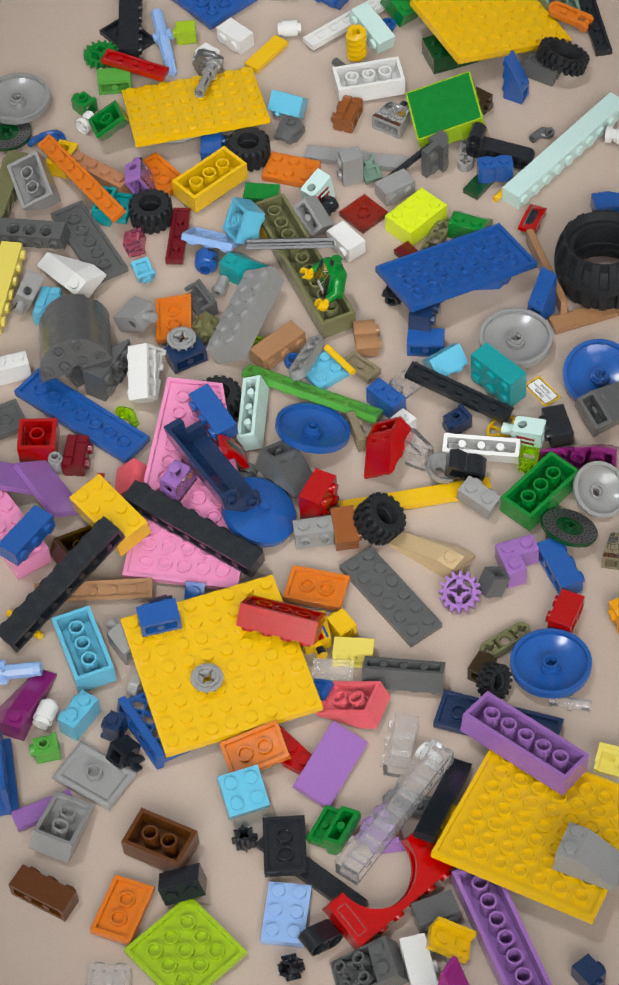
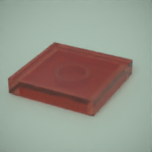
[339,194,388,234]

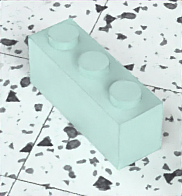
[349,1,395,54]

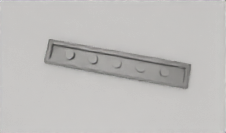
[304,145,409,171]

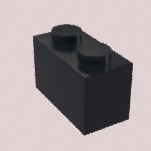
[539,404,574,448]
[158,863,207,906]

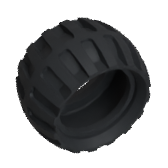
[554,210,619,311]

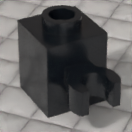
[105,734,145,772]

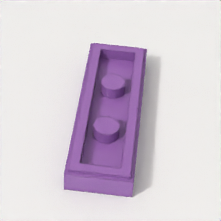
[11,789,73,832]

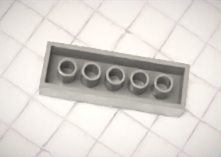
[206,266,285,364]

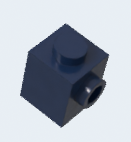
[571,953,606,985]

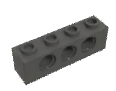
[0,217,71,250]

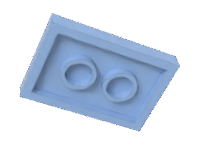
[181,226,242,252]
[260,881,312,948]

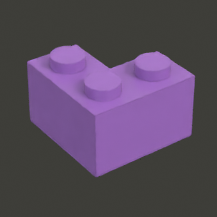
[495,534,539,588]

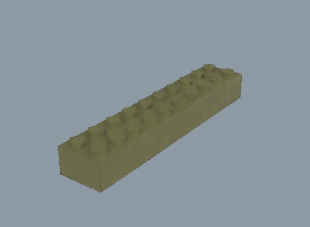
[255,193,356,338]

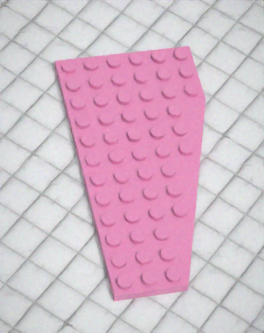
[122,377,242,590]

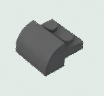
[421,129,449,178]

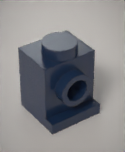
[442,404,472,434]
[100,710,128,742]

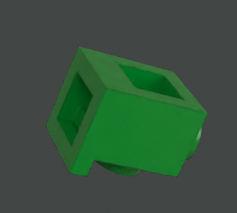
[71,91,98,116]

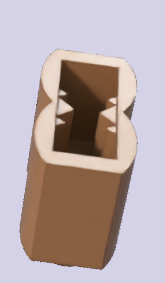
[353,319,382,357]

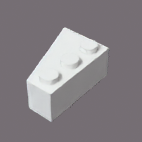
[127,343,166,404]

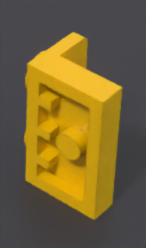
[426,917,477,964]

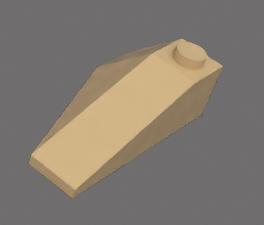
[389,532,475,578]

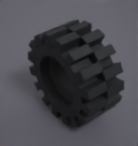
[476,662,513,699]

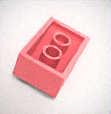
[316,681,391,729]

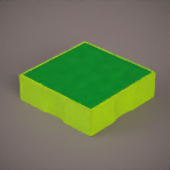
[405,71,488,148]

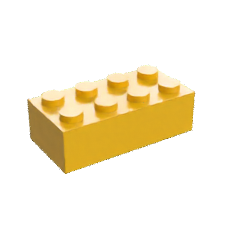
[172,146,248,213]
[69,474,151,557]

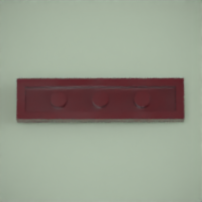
[165,208,191,265]

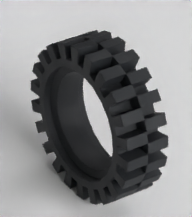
[536,37,590,77]

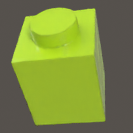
[173,20,197,45]

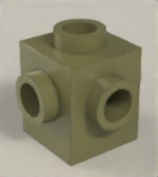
[192,311,219,344]

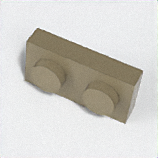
[344,350,381,384]
[347,411,367,452]

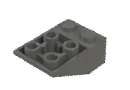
[82,339,131,402]
[575,382,619,437]
[254,440,313,498]
[330,935,409,985]

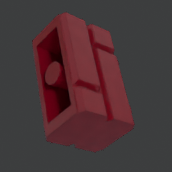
[61,434,94,477]

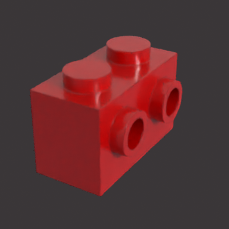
[545,589,585,633]

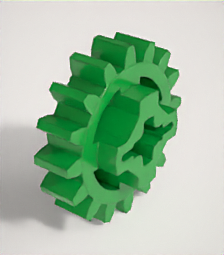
[83,40,118,70]

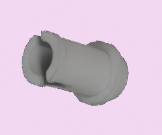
[211,275,229,298]
[48,451,63,474]

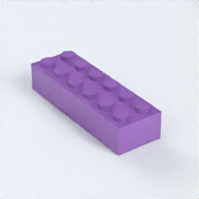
[460,691,590,796]

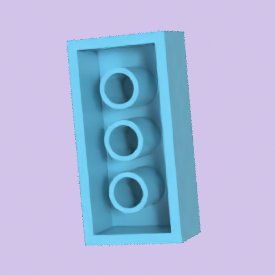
[51,605,117,693]

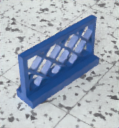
[117,692,195,770]
[0,728,20,816]

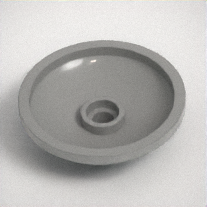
[573,461,619,518]

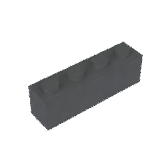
[362,656,446,694]

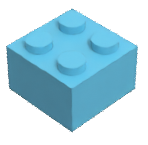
[222,197,265,244]
[216,765,270,820]

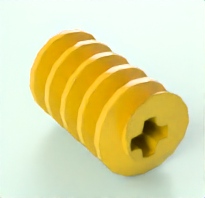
[346,24,367,62]

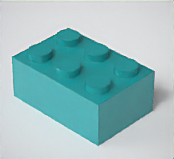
[470,342,527,407]

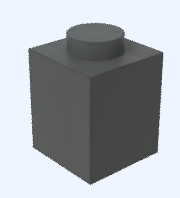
[478,566,510,598]

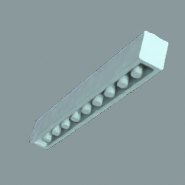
[502,92,619,209]

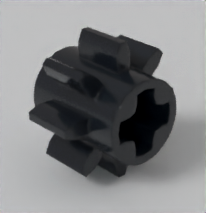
[382,285,402,306]
[231,825,258,853]
[277,953,305,982]

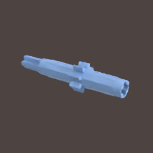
[151,8,177,77]
[0,660,43,685]

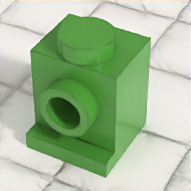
[29,731,61,764]

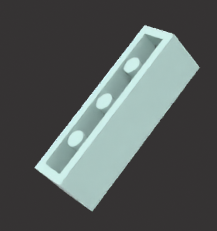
[237,375,269,451]

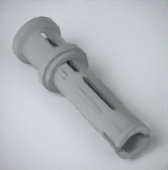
[194,59,221,98]

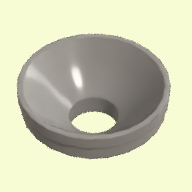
[426,452,455,484]

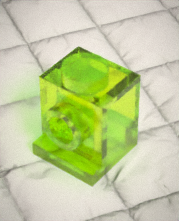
[518,445,540,474]

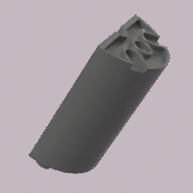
[39,294,112,383]

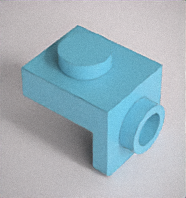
[130,257,156,284]

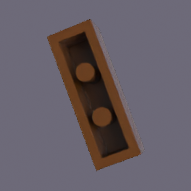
[8,864,79,921]

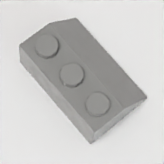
[7,150,61,210]

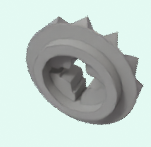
[167,327,196,351]
[191,663,224,694]

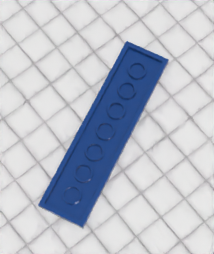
[14,368,150,464]

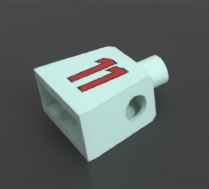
[300,168,336,203]
[501,416,546,455]

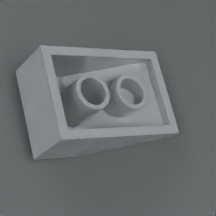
[29,791,95,863]
[553,822,619,892]

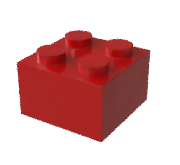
[17,418,60,462]
[298,468,339,519]

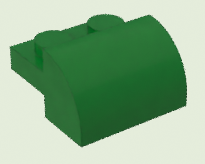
[306,805,361,855]

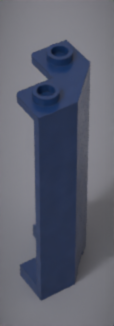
[164,417,262,512]

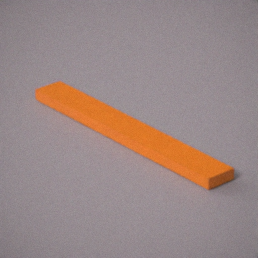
[37,134,127,223]

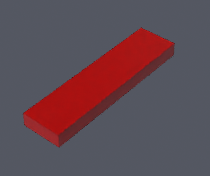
[101,49,169,82]

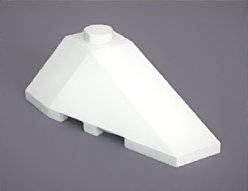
[37,252,106,298]

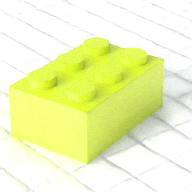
[385,187,447,246]

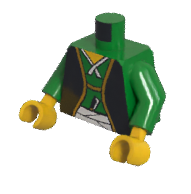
[300,255,347,311]

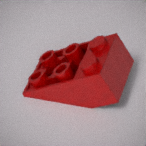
[364,416,415,479]

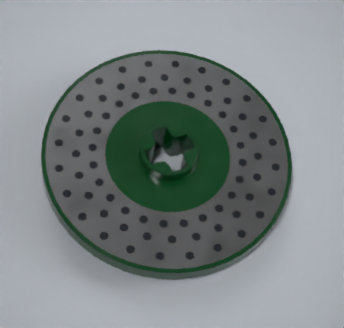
[0,122,32,152]
[541,508,598,548]

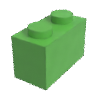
[97,68,132,95]

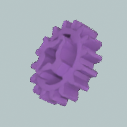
[438,570,482,615]

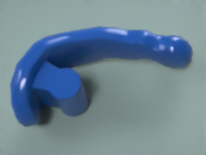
[27,130,67,147]

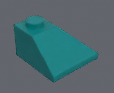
[219,251,268,285]

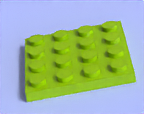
[124,899,247,985]

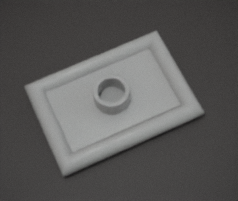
[52,741,138,810]

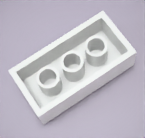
[332,56,405,101]

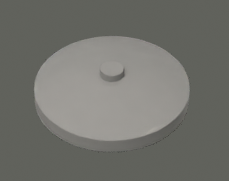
[0,73,51,125]
[479,308,553,369]

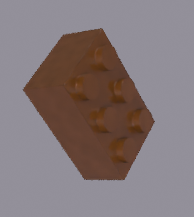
[121,807,200,871]

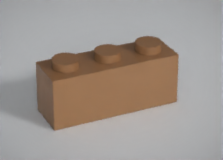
[250,320,306,370]

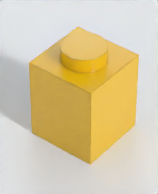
[327,608,357,638]

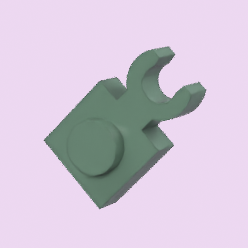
[362,153,383,185]

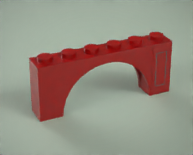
[322,831,454,950]

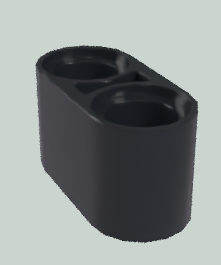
[298,919,343,956]

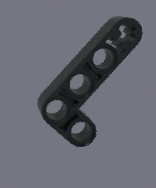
[466,122,535,170]

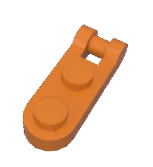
[548,1,594,33]

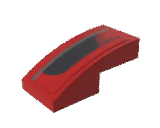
[518,204,547,233]
[218,434,249,470]

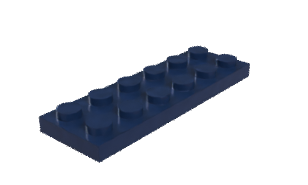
[433,689,564,736]

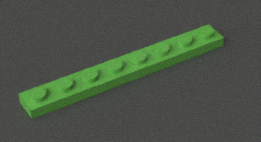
[242,364,384,423]

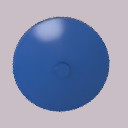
[562,339,619,402]
[275,403,351,454]
[221,477,297,547]
[510,628,592,699]

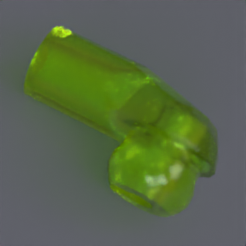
[115,406,139,427]

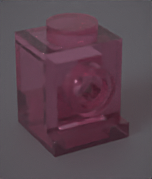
[123,228,146,258]

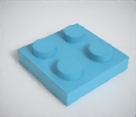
[304,350,349,390]

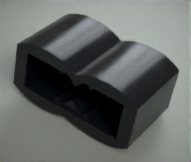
[445,449,487,482]

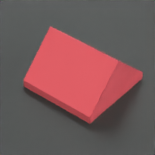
[114,458,147,496]

